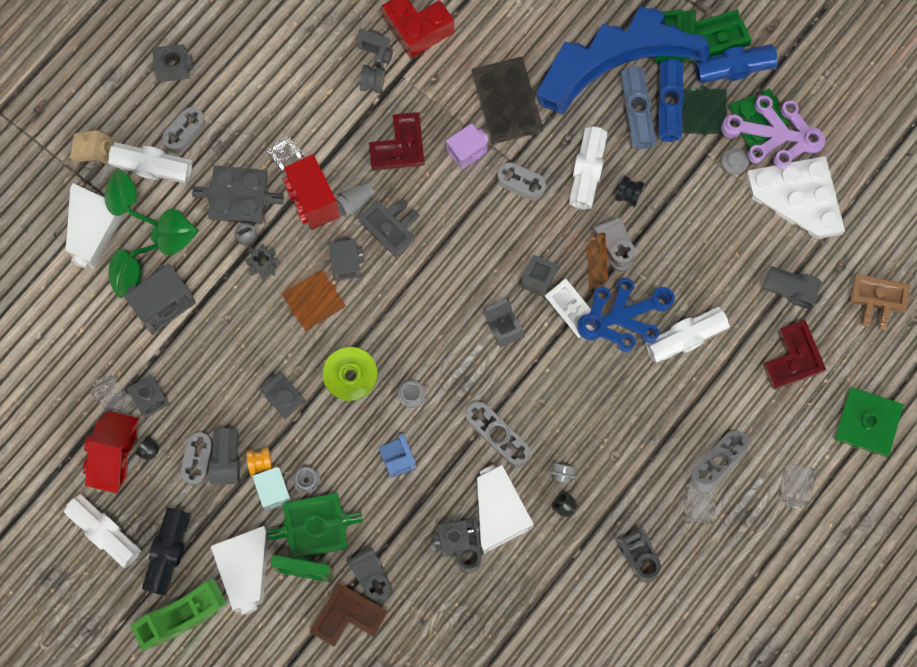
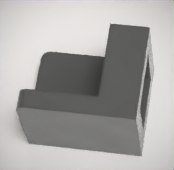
[521,255,558,298]

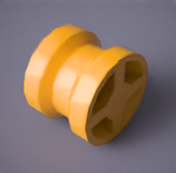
[246,447,273,478]

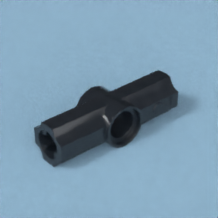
[142,507,191,596]

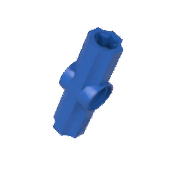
[694,44,778,84]
[658,59,684,142]

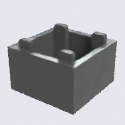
[124,264,196,335]

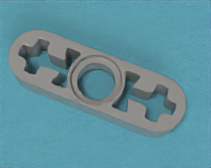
[466,402,530,467]
[691,431,749,493]

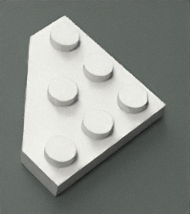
[746,156,845,239]

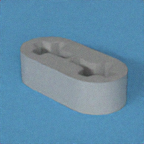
[162,107,205,153]
[497,162,546,200]
[181,432,213,486]

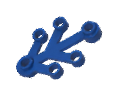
[577,278,675,352]

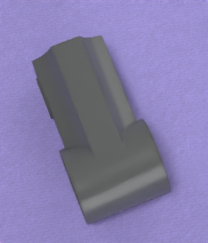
[763,266,822,309]
[209,428,240,484]

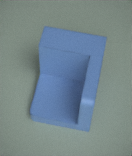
[379,434,416,478]

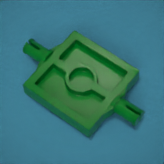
[267,493,363,559]

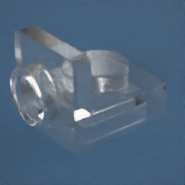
[89,375,136,414]

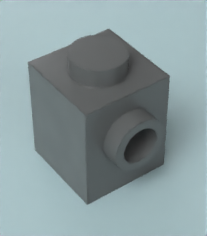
[328,237,365,281]

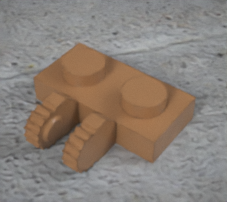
[850,274,910,330]

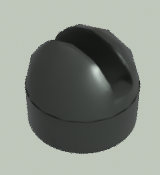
[135,436,159,460]
[552,492,577,517]

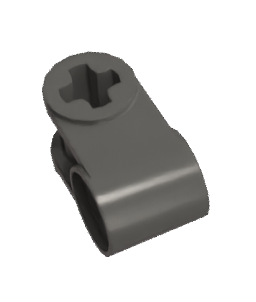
[449,517,482,574]
[616,526,661,583]
[347,547,393,603]

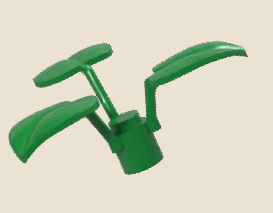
[104,169,199,298]

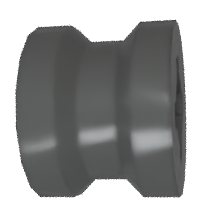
[360,65,385,94]

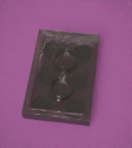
[471,56,543,145]

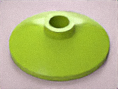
[322,347,378,401]

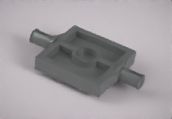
[192,166,284,224]

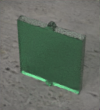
[682,86,727,136]

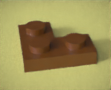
[310,583,388,647]

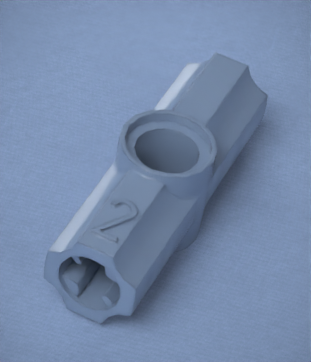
[621,66,656,150]

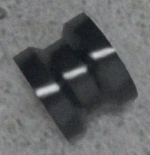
[615,175,645,208]

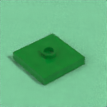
[834,387,904,457]
[271,555,333,583]

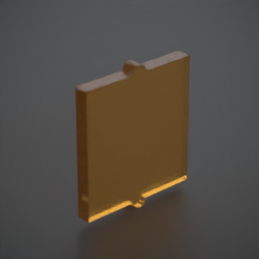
[587,233,608,291]
[282,269,346,332]

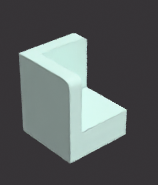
[252,467,292,511]

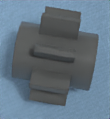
[245,244,280,280]

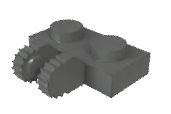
[358,199,420,258]

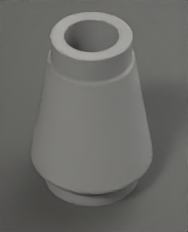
[336,182,375,217]

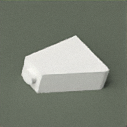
[66,183,125,269]
[477,465,534,554]
[211,526,269,615]

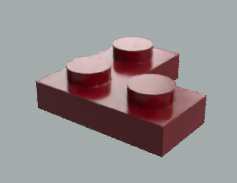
[369,112,425,171]
[763,320,826,390]

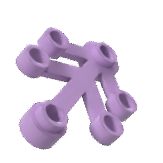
[721,95,825,168]

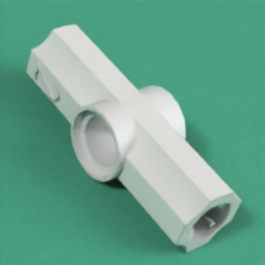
[569,126,607,210]
[108,142,193,184]
[645,307,730,364]
[63,494,141,568]

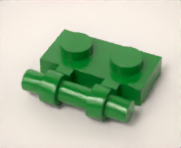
[729,89,790,153]

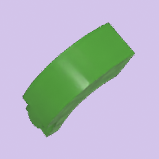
[131,579,226,651]

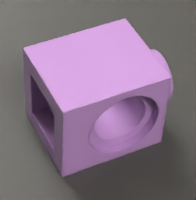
[446,123,489,170]

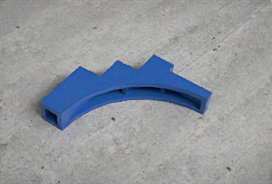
[536,6,710,115]

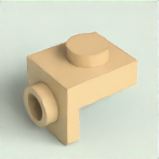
[70,130,115,164]

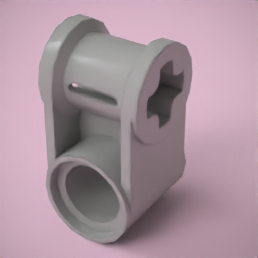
[592,217,635,272]

